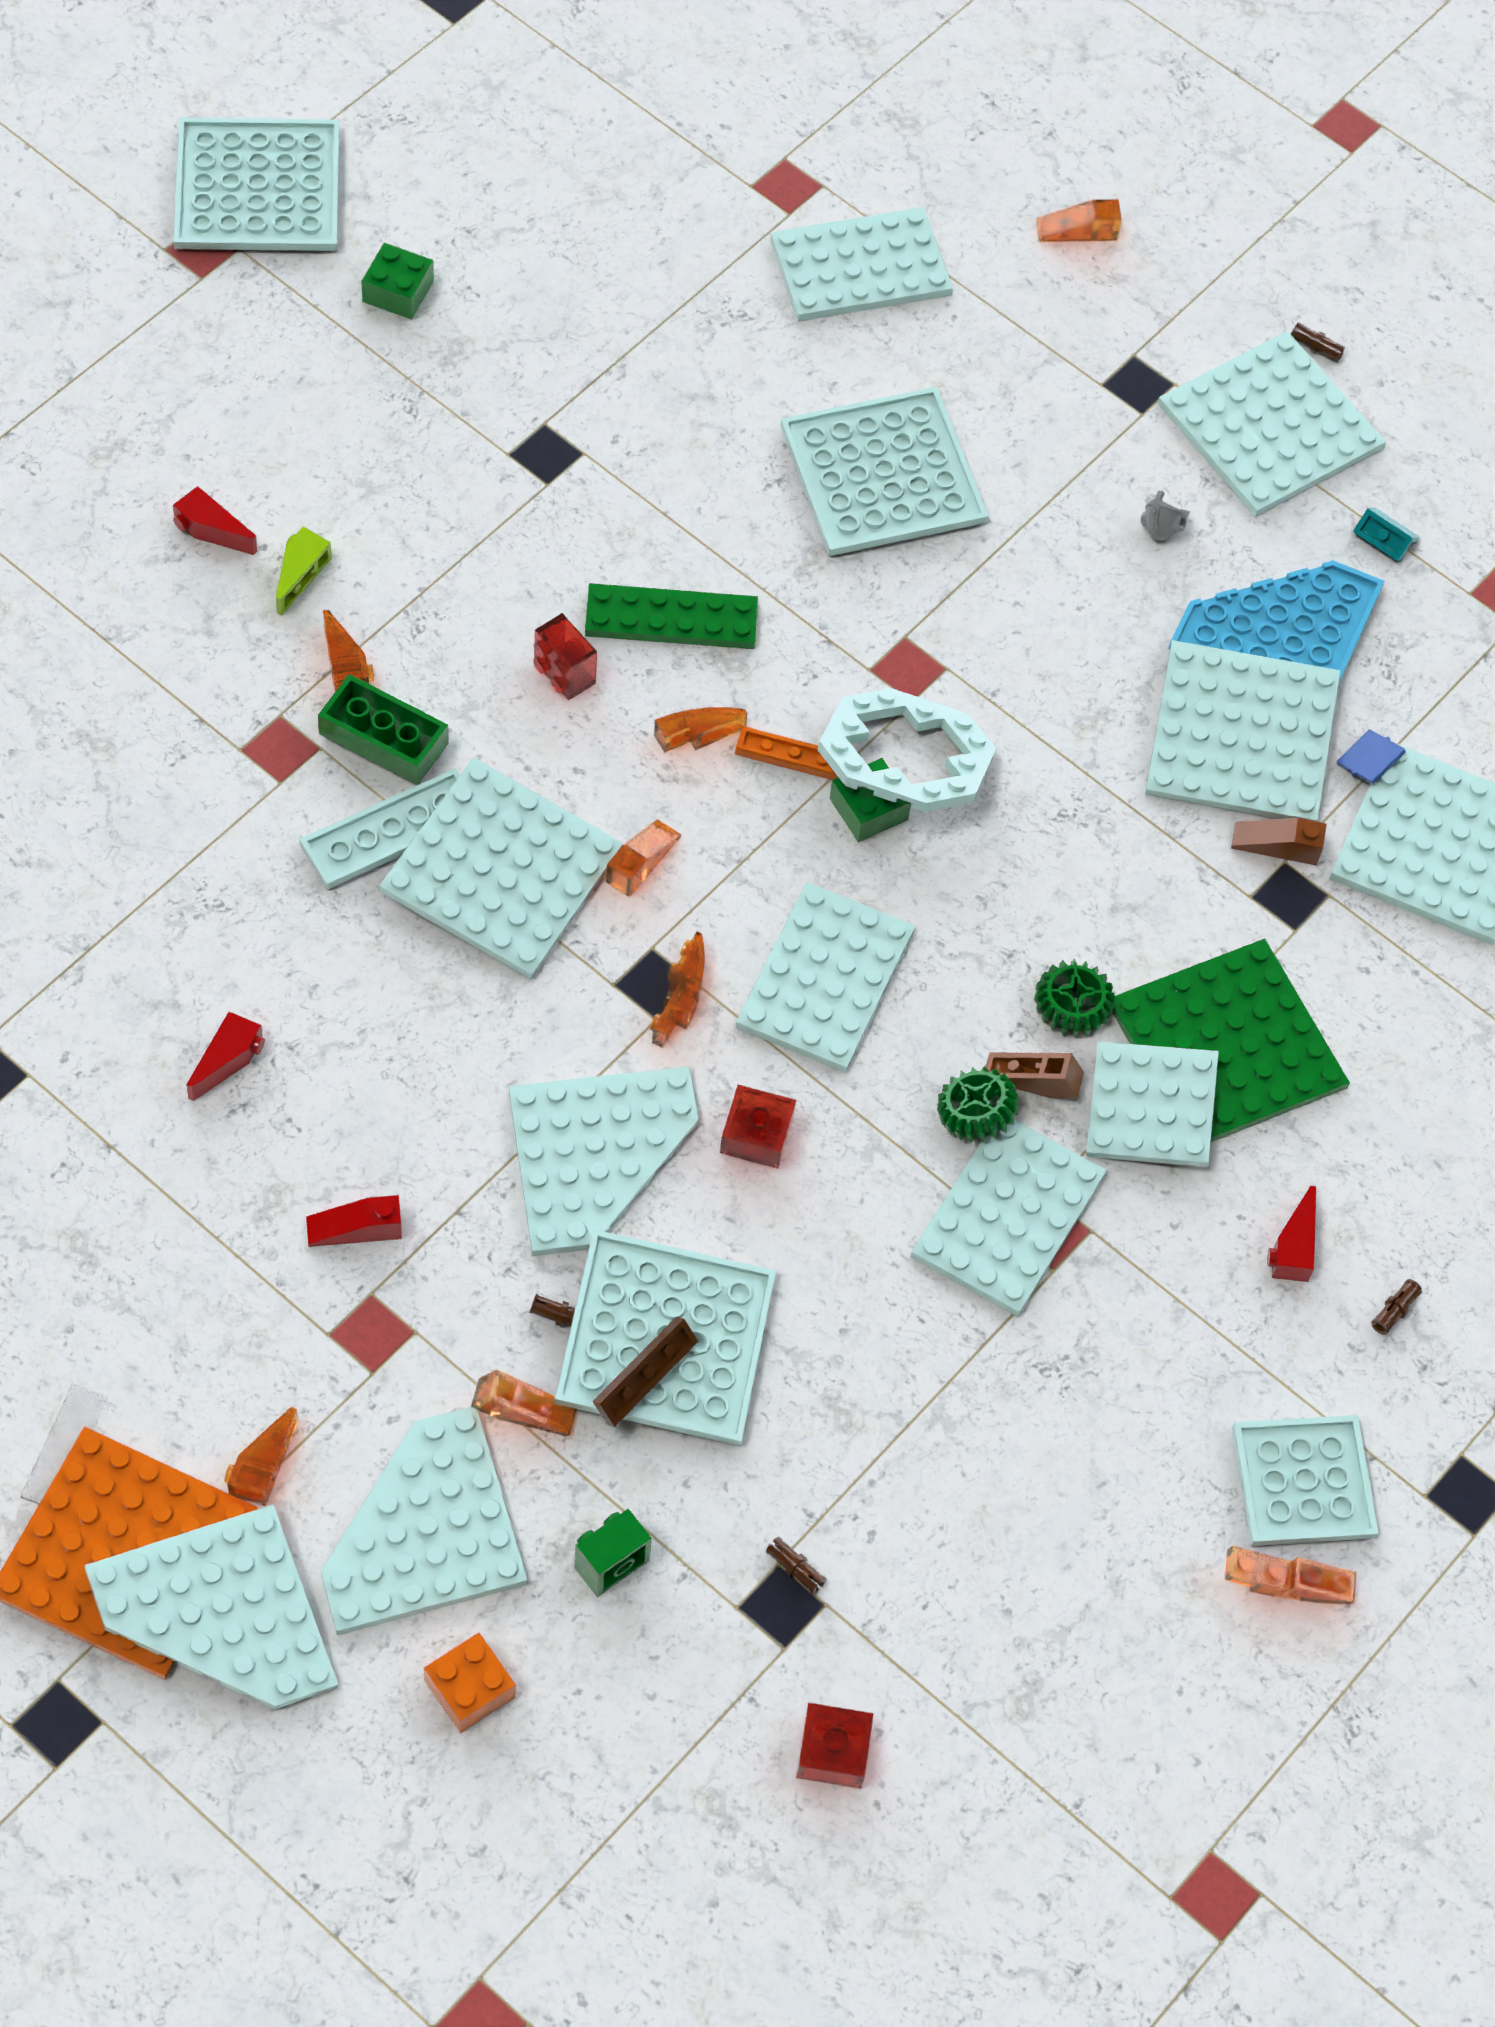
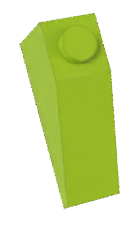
[276,526,332,616]

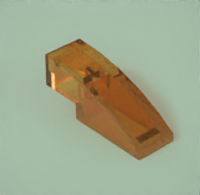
[654,707,748,753]

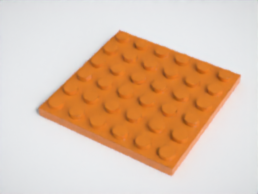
[0,1426,257,1680]

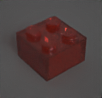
[533,613,597,701]
[720,1084,797,1169]
[796,1702,874,1789]

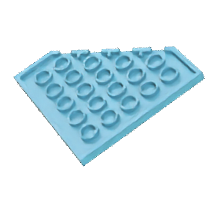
[1168,560,1385,684]

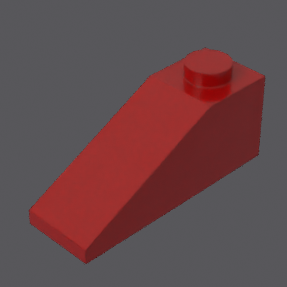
[173,486,257,555]
[186,1011,265,1101]
[1267,1186,1316,1282]
[306,1195,402,1247]

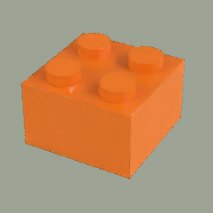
[424,1632,516,1733]

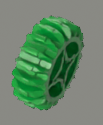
[1034,959,1115,1038]
[937,1066,1019,1143]

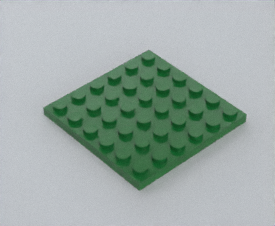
[1112,938,1350,1142]

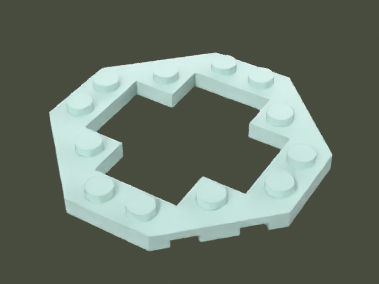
[818,688,996,812]

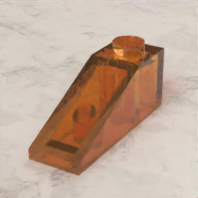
[1036,199,1122,242]
[323,610,374,692]
[606,819,681,898]
[471,1369,577,1437]
[224,1407,298,1507]

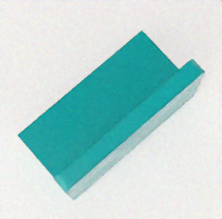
[1353,508,1420,561]

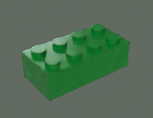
[318,674,449,785]

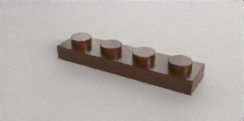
[592,1316,698,1427]

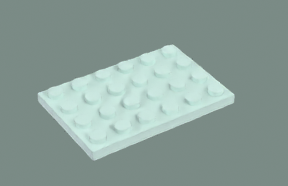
[770,207,953,321]
[735,882,915,1073]
[910,1120,1107,1317]

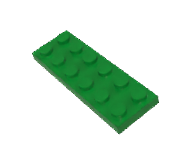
[585,583,758,649]

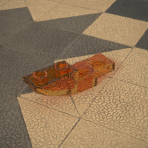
[650,931,705,1048]
[1225,1546,1356,1604]

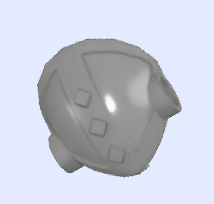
[1141,491,1190,541]

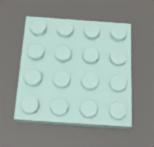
[1086,1041,1219,1167]
[1232,1415,1379,1546]

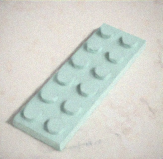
[299,768,460,890]

